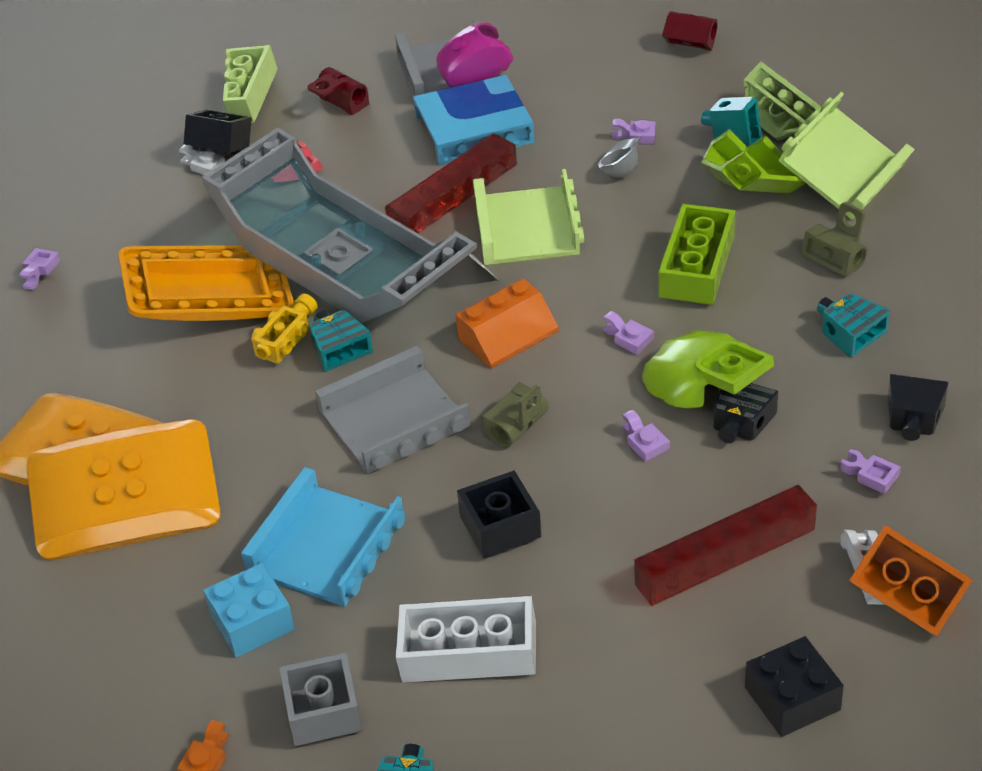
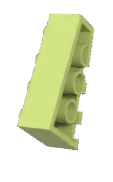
[223,45,278,124]

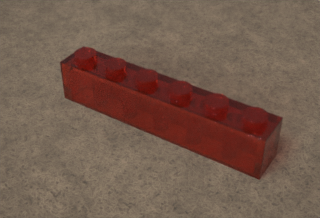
[385,133,517,233]
[634,484,817,606]

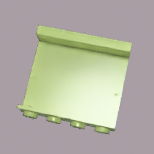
[778,92,915,220]
[473,169,584,265]

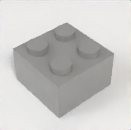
[279,652,363,746]

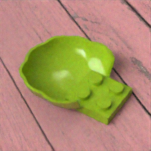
[642,330,774,408]

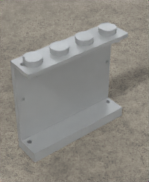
[395,18,503,96]
[315,346,471,474]

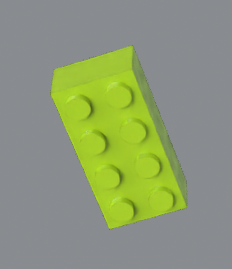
[659,203,736,305]

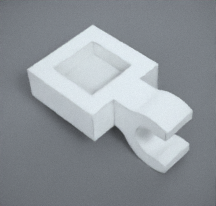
[179,144,225,175]

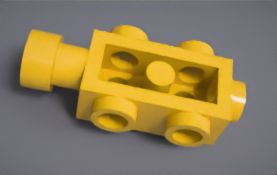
[251,293,318,364]

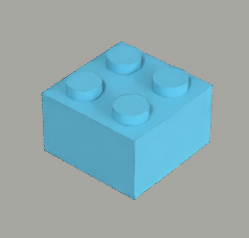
[203,563,295,658]

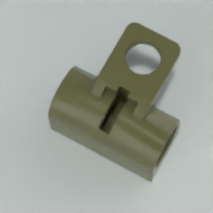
[801,202,868,277]
[482,382,548,447]

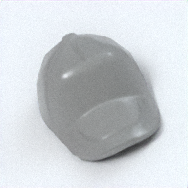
[598,136,641,178]

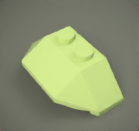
[744,61,822,141]

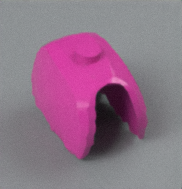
[436,22,513,88]

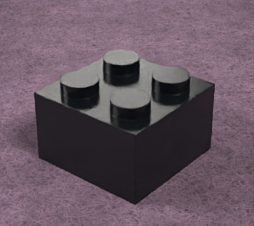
[183,109,252,155]
[457,470,542,558]
[745,636,844,737]

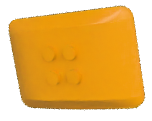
[118,245,294,321]
[0,393,162,486]
[27,420,221,560]

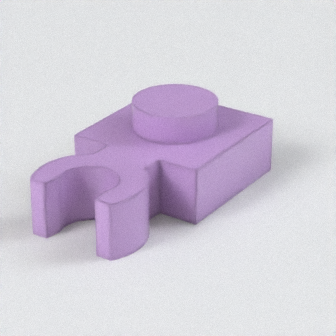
[840,449,901,494]

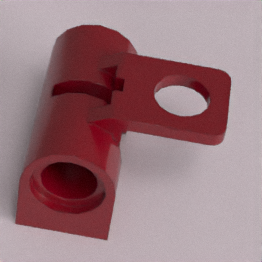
[662,11,718,51]
[307,67,370,115]

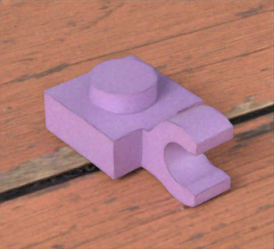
[612,119,656,145]
[19,248,61,290]
[603,311,654,355]
[622,410,670,462]

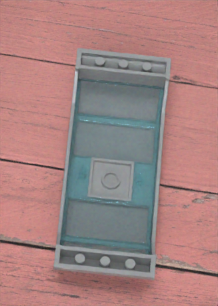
[202,128,477,323]

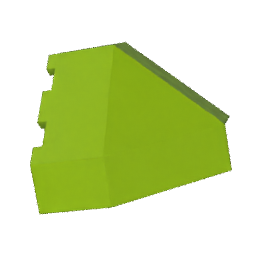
[701,129,806,194]

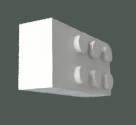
[396,596,536,683]

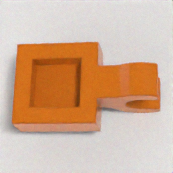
[177,720,229,771]

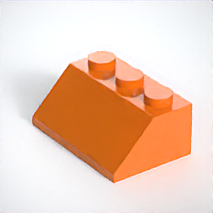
[456,278,559,369]
[849,525,973,637]

